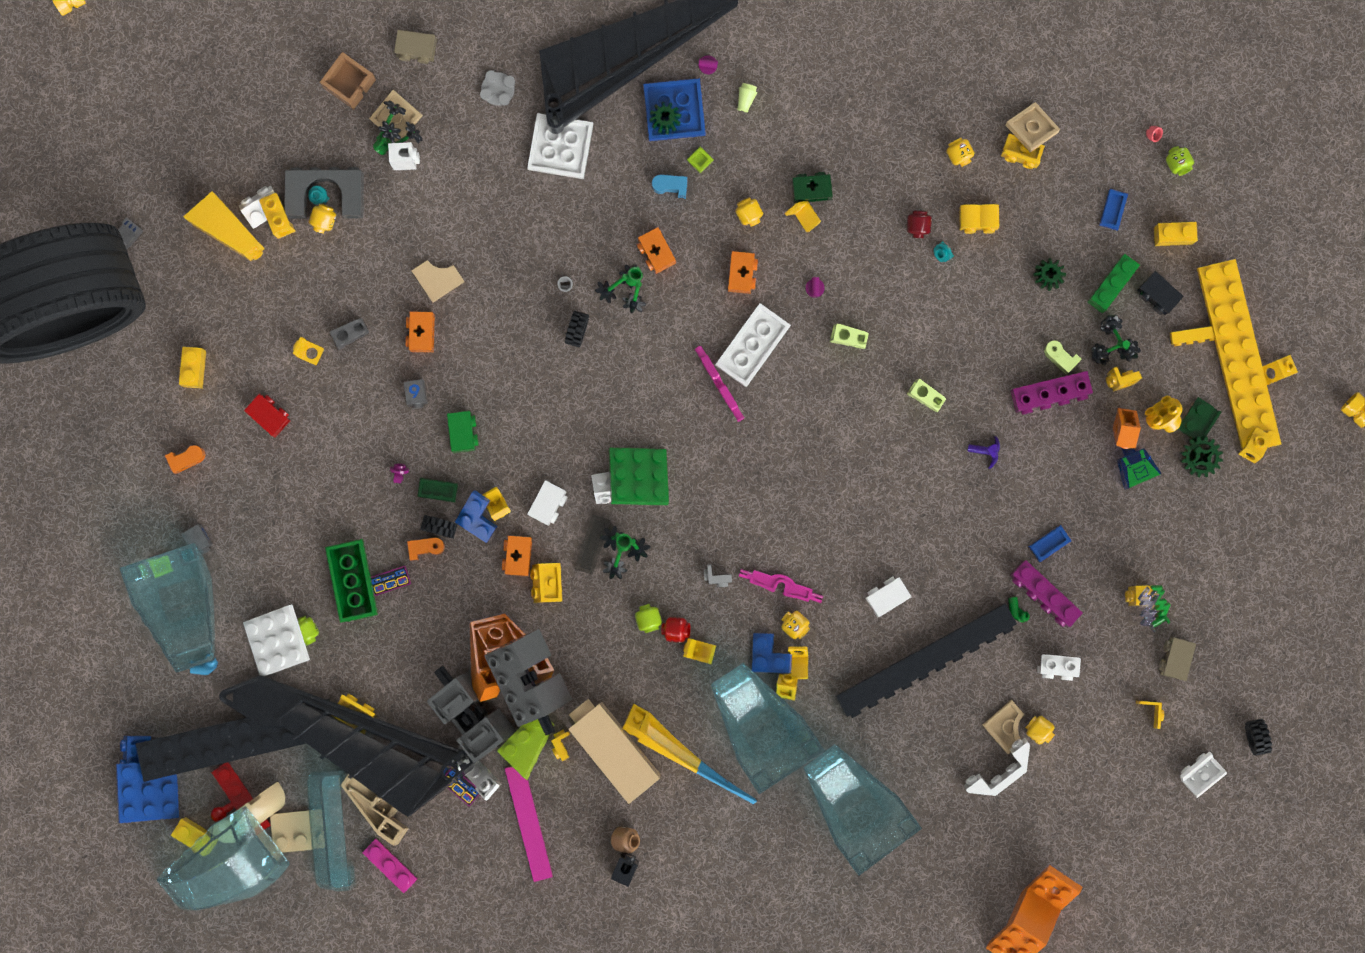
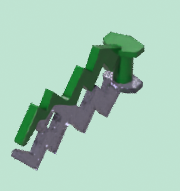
[1137,585,1171,633]

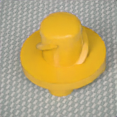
[1145,396,1183,433]

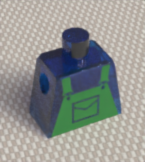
[1117,448,1161,490]

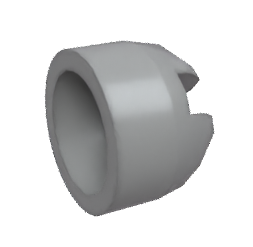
[557,276,573,292]

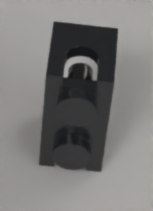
[1137,271,1184,315]
[611,853,639,887]

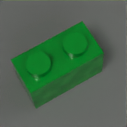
[447,411,479,453]

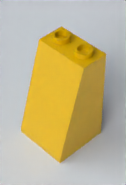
[183,191,265,261]

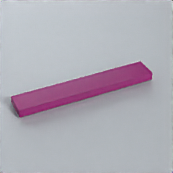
[505,766,553,882]

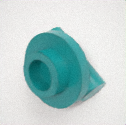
[308,186,330,205]
[934,241,954,262]

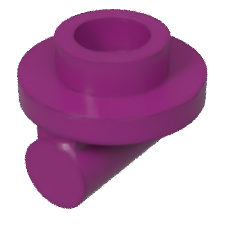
[698,55,718,75]
[805,277,825,298]

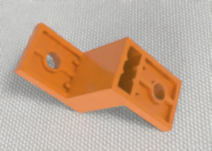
[986,865,1083,953]

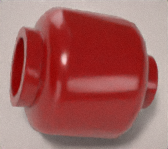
[661,617,691,643]

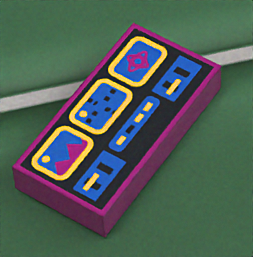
[371,566,412,596]
[445,769,480,807]

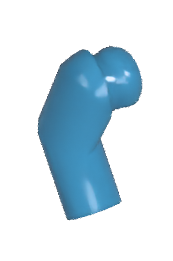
[190,656,218,675]

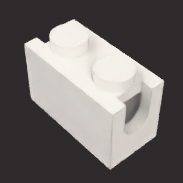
[388,142,420,170]
[527,480,568,526]
[865,577,911,618]

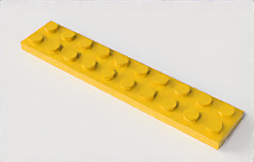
[1197,259,1281,449]

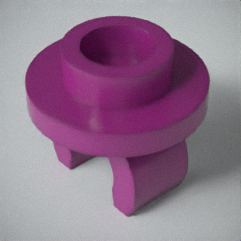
[390,463,409,483]

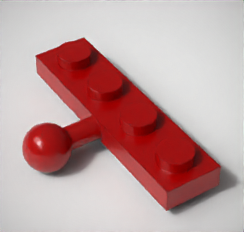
[211,762,271,837]

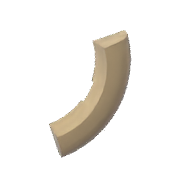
[210,782,285,844]

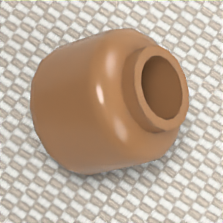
[611,827,640,854]

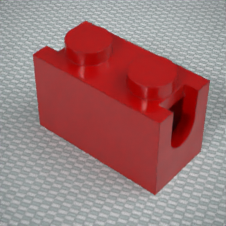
[244,394,290,438]

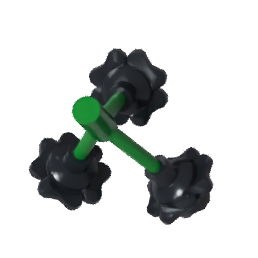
[1091,315,1141,366]

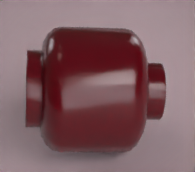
[906,210,932,238]

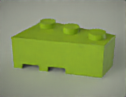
[497,719,555,780]

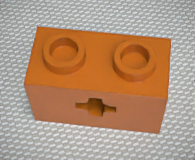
[637,227,676,274]
[728,251,758,294]
[406,312,435,352]
[1113,408,1141,449]
[502,536,532,576]

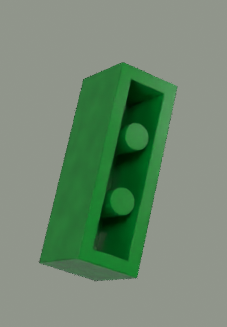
[1087,254,1140,313]

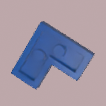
[455,490,497,543]
[752,633,792,673]

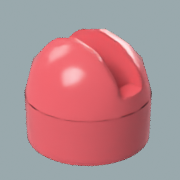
[1146,126,1163,142]

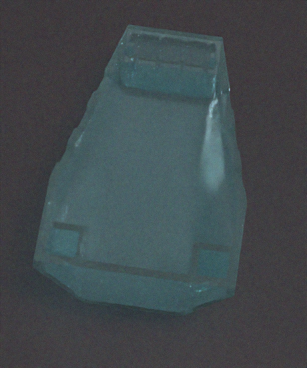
[119,543,215,673]
[711,663,825,795]
[803,744,922,876]
[157,806,289,911]

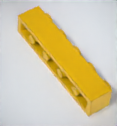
[1170,326,1215,347]

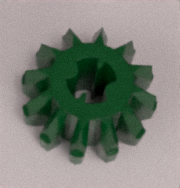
[649,102,681,135]
[1033,258,1066,291]

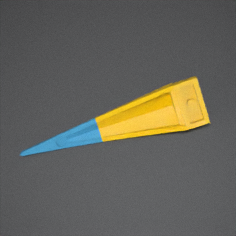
[622,704,757,804]

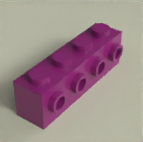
[1011,371,1093,415]
[1010,560,1083,627]

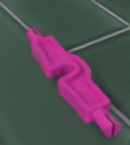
[695,346,745,422]
[739,569,823,603]

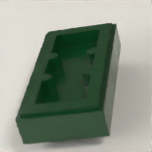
[417,478,459,503]

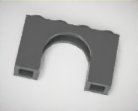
[285,167,364,219]

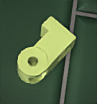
[830,324,869,349]
[1044,341,1081,375]
[907,379,946,412]

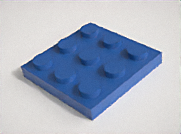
[643,78,706,141]
[116,762,179,823]

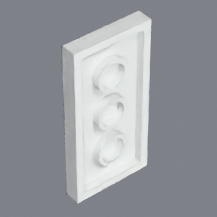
[715,303,791,387]

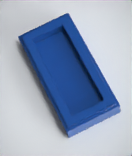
[1099,189,1128,231]
[1029,525,1071,562]

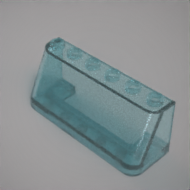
[307,769,356,891]

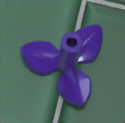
[968,436,1000,469]

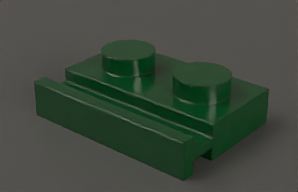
[1177,397,1222,441]

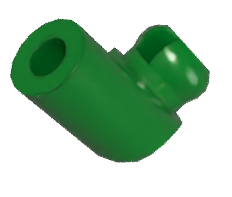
[1008,597,1030,623]

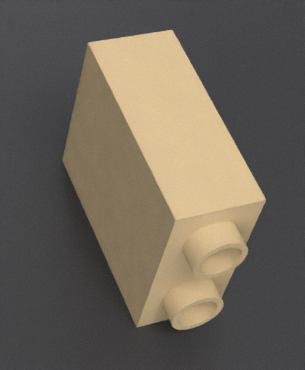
[568,699,660,804]

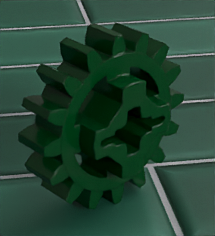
[1180,436,1223,478]

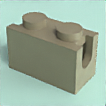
[394,30,437,64]
[1159,637,1196,681]

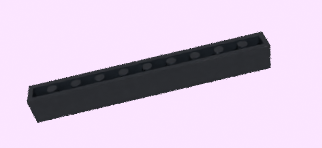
[835,604,1017,718]

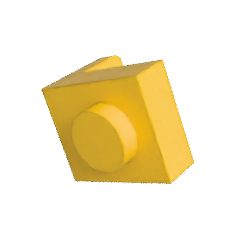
[482,487,511,521]
[683,638,716,664]
[776,673,798,700]
[551,729,571,761]

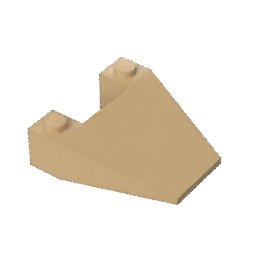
[341,774,409,846]

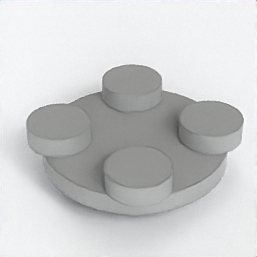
[480,70,515,106]

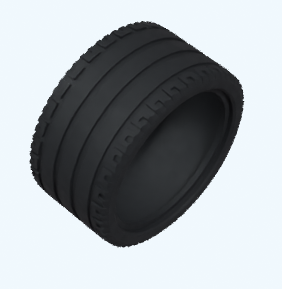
[0,223,146,364]

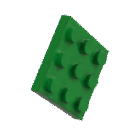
[609,447,669,505]

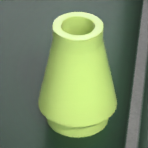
[737,83,757,113]

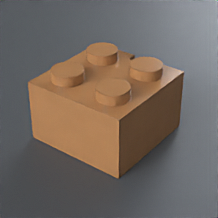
[320,52,376,110]

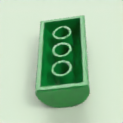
[325,539,378,623]

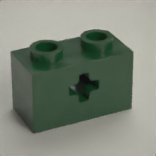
[792,172,833,204]

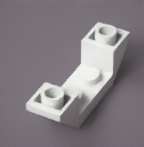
[964,738,1030,796]
[455,746,501,801]

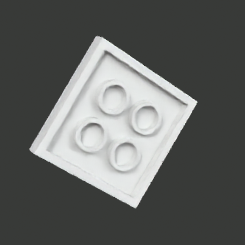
[527,113,593,179]
[243,605,310,676]

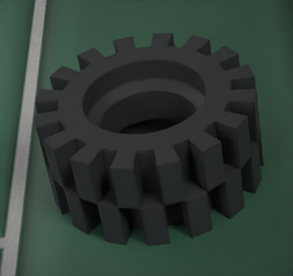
[565,310,589,348]
[420,515,458,539]
[1245,719,1272,756]

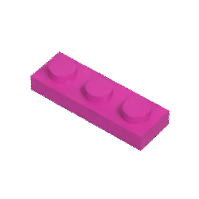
[362,838,418,893]

